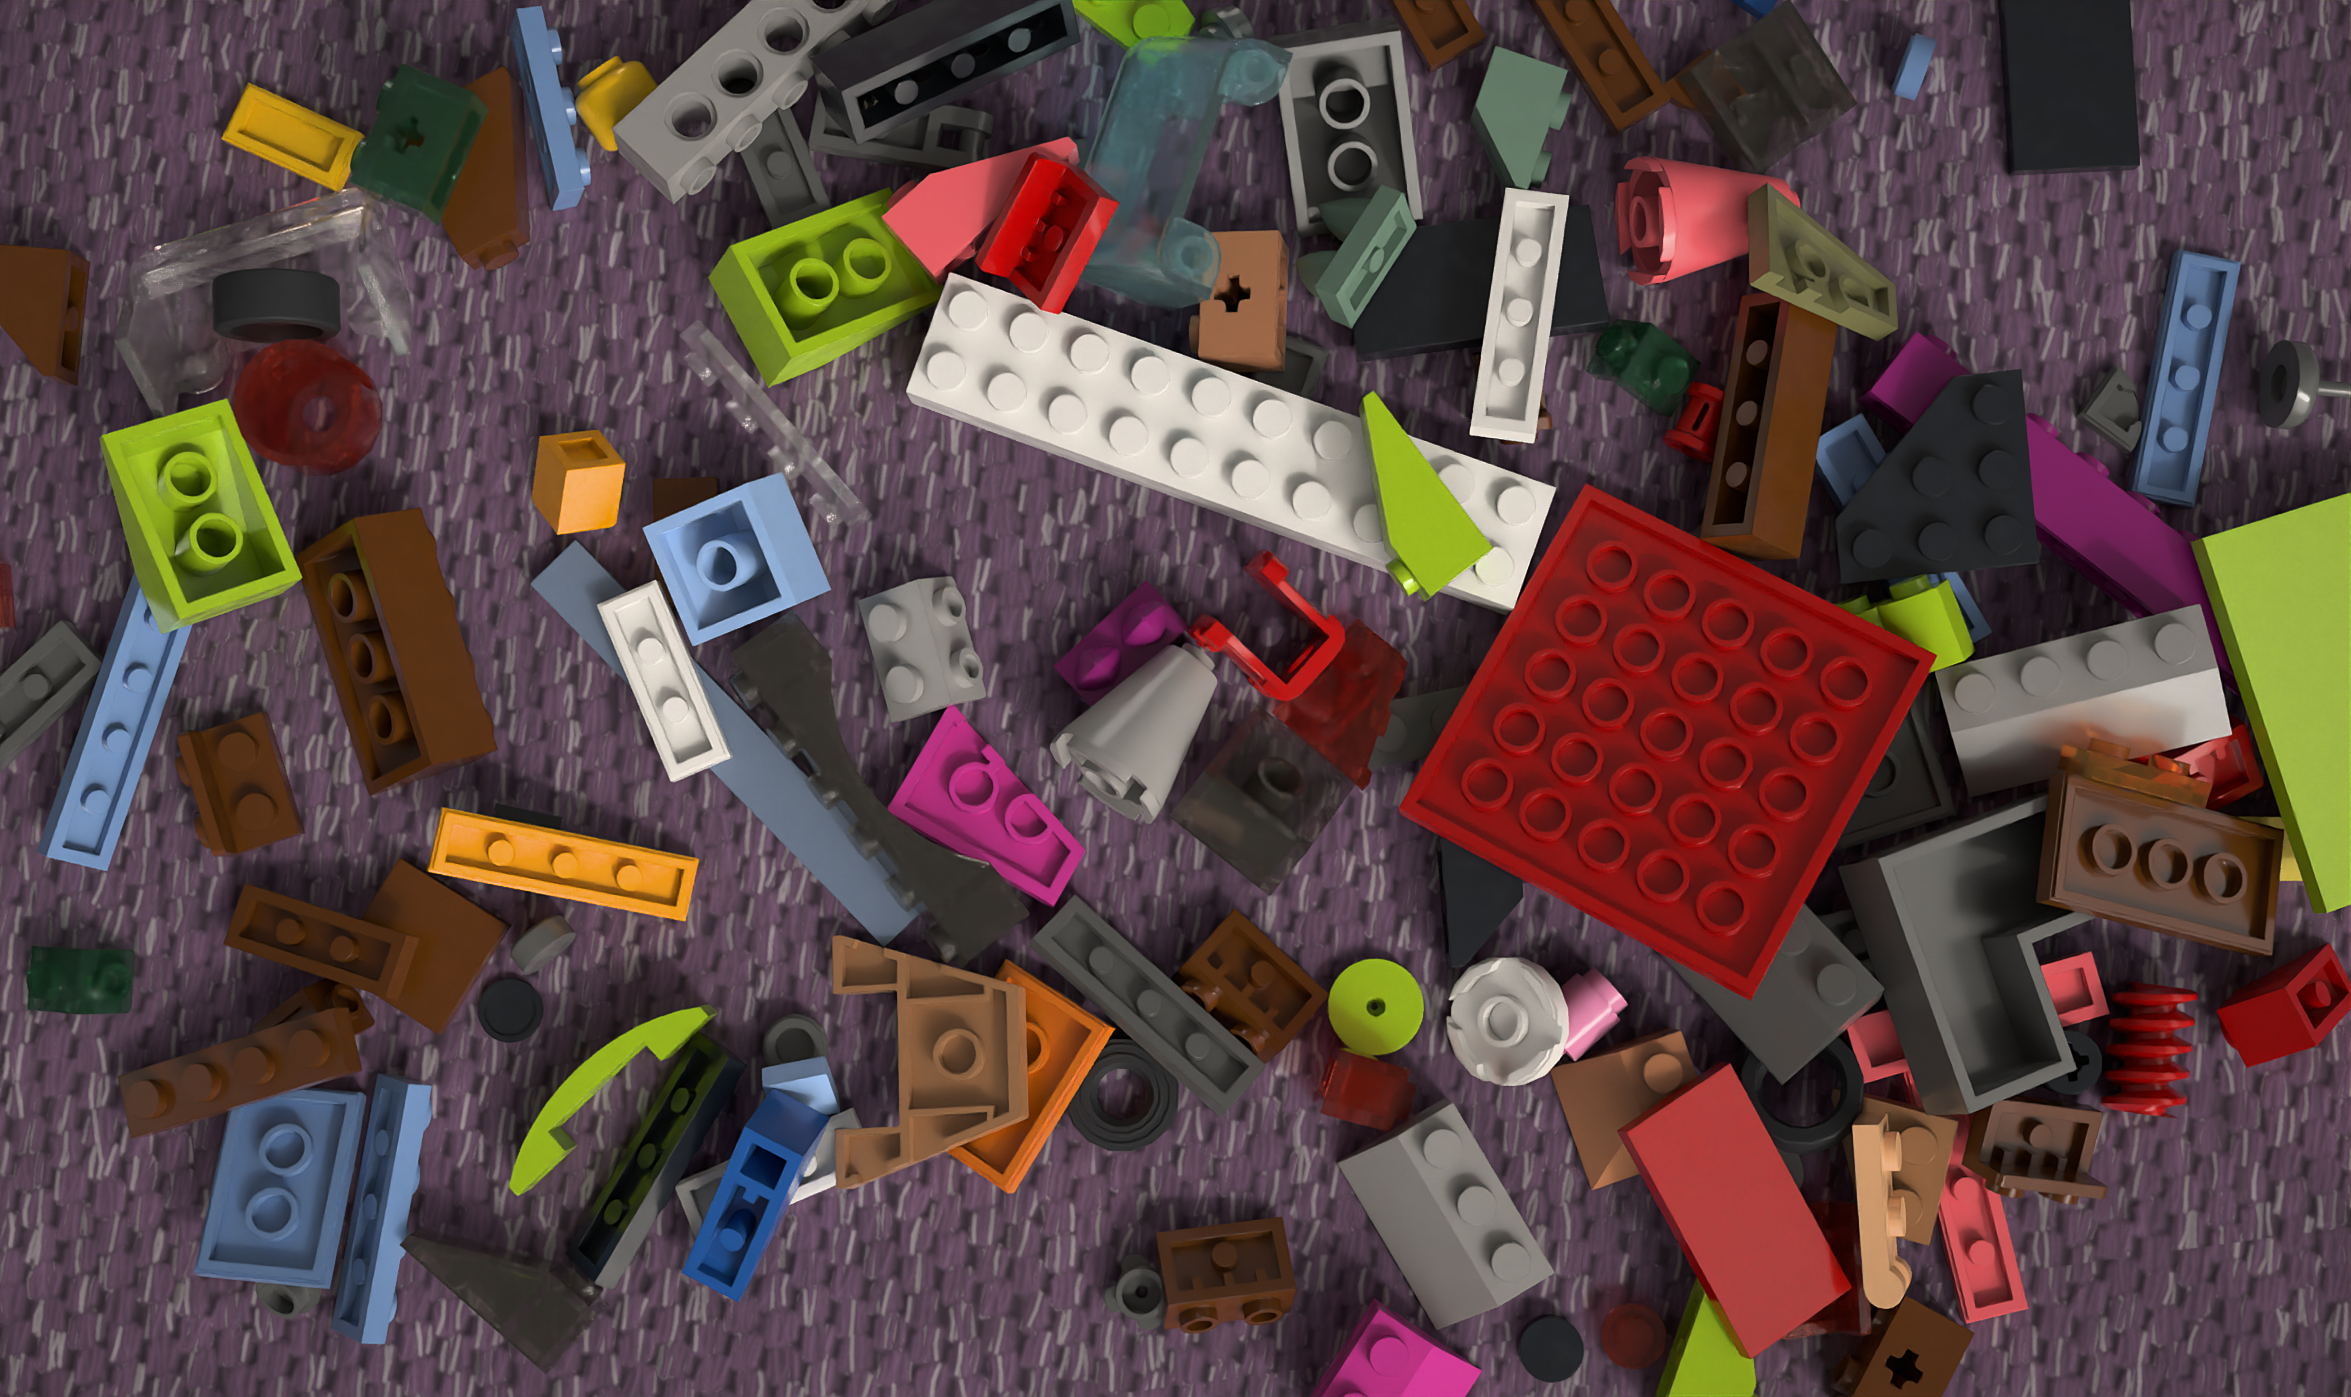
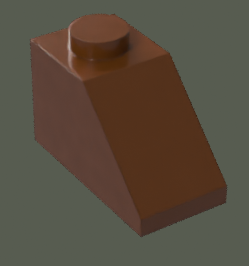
[0,244,90,386]

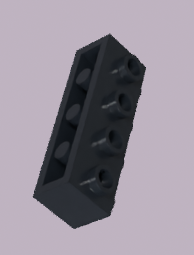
[810,0,1081,145]

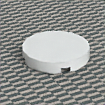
[1447,957,1569,1086]

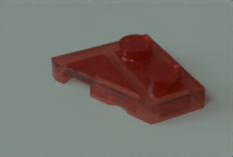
[1272,619,1408,791]

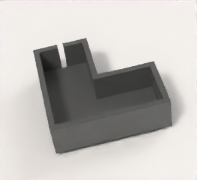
[1838,787,2096,1115]

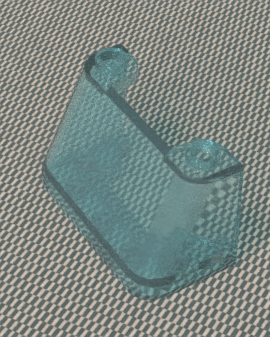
[1079,36,1293,313]

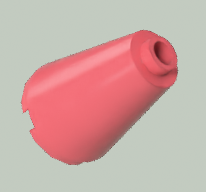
[1614,156,1800,286]

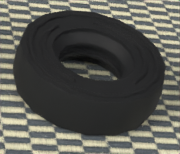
[1067,1036,1179,1152]

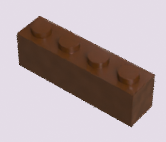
[1700,292,1838,562]

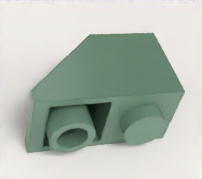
[1469,46,1572,190]

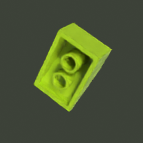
[708,187,944,388]
[99,398,302,635]

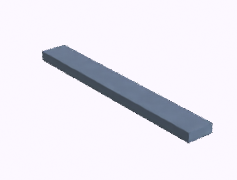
[530,540,931,947]

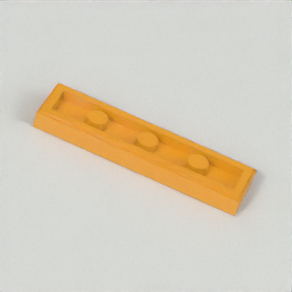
[427,806,699,921]

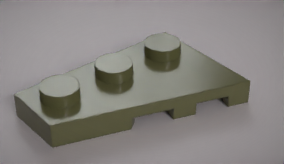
[1747,182,1898,341]

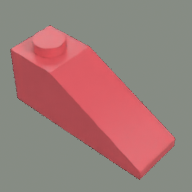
[882,136,1080,287]

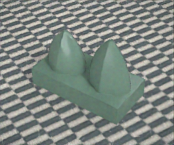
[1296,184,1417,328]

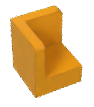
[532,429,626,535]

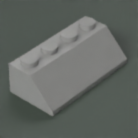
[1935,604,2232,798]

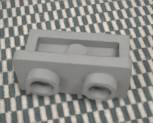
[858,576,986,723]

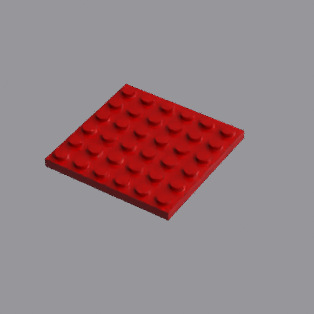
[1399,483,1937,1001]

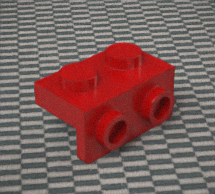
[975,152,1119,315]

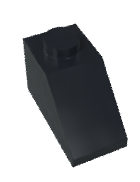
[1436,838,1528,968]

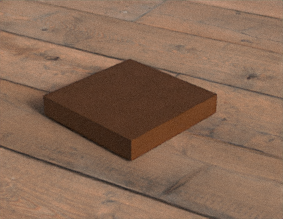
[361,858,512,1035]

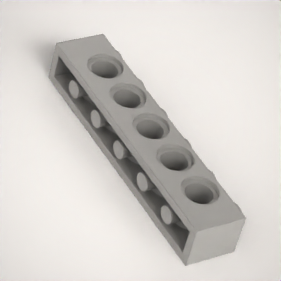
[612,0,898,205]

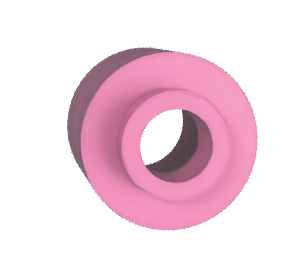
[1560,967,1628,1062]

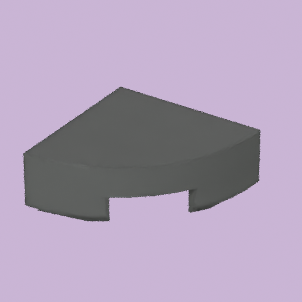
[2075,365,2142,455]

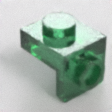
[1586,319,1702,417]
[26,946,135,1015]

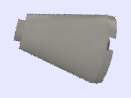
[1050,643,1218,824]

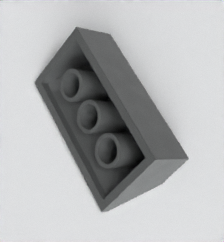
[1662,903,1885,1085]

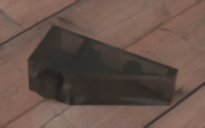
[400,1228,610,1374]

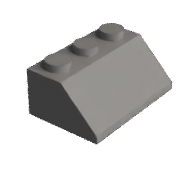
[1337,1097,1555,1330]

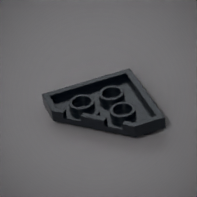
[1833,369,2039,584]

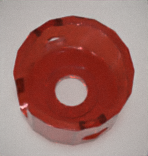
[234,339,383,476]

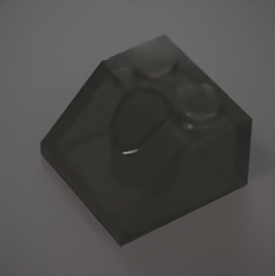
[1169,705,1357,896]

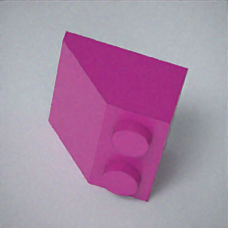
[1310,1298,1482,1397]

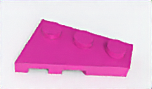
[886,705,1086,909]

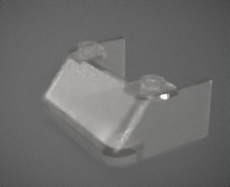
[114,186,413,419]

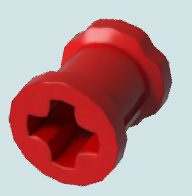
[1662,381,1725,464]

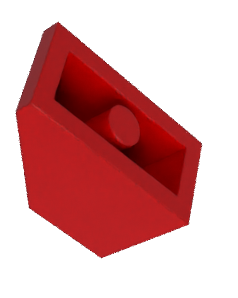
[2216,942,2351,1068]

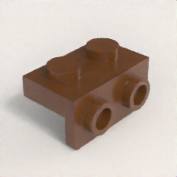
[1961,1095,2108,1205]

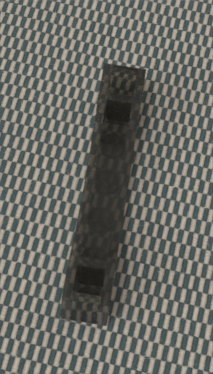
[727,609,1030,970]

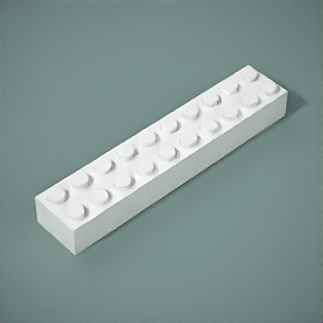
[906,272,1556,615]

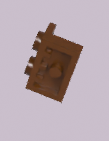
[175,712,305,857]
[1171,908,1329,1064]
[1154,1217,1297,1334]

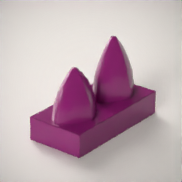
[1053,580,1189,707]

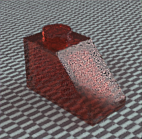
[1314,1042,1417,1132]

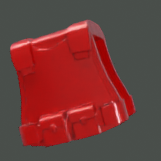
[1186,549,1345,701]

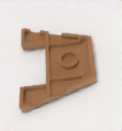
[832,935,1029,1189]

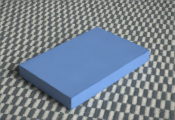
[194,1087,367,1289]

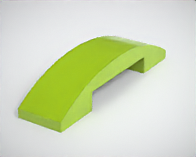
[508,1004,718,1196]

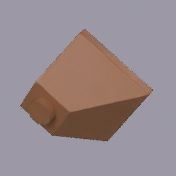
[1550,1026,1697,1190]

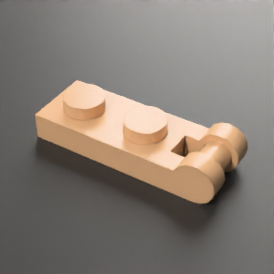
[1852,1113,1912,1309]

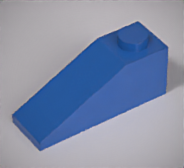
[681,1088,831,1303]

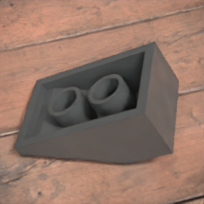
[1269,16,1423,238]

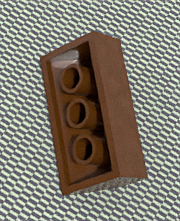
[294,507,498,796]

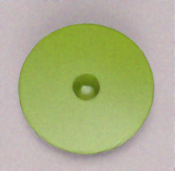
[1328,959,1424,1055]

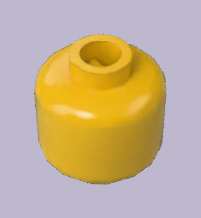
[575,56,658,152]

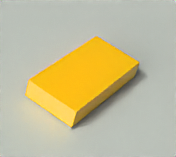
[221,82,367,194]

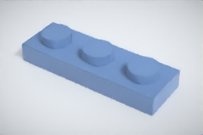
[509,6,591,211]

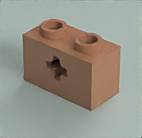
[1189,230,1289,372]

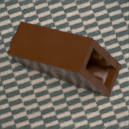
[391,65,530,271]

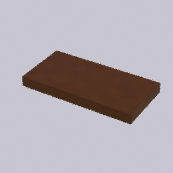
[2036,771,2284,957]

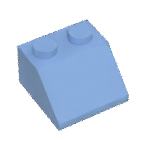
[643,472,831,646]

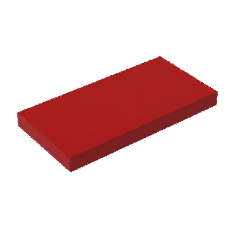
[1617,1062,1852,1359]

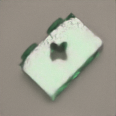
[349,63,489,226]

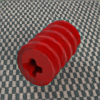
[2100,981,2198,1118]

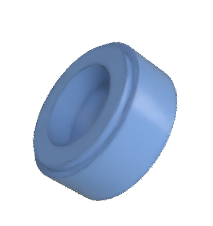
[1891,33,1937,101]

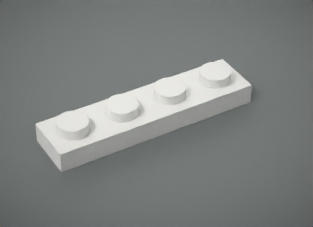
[1470,187,1569,444]

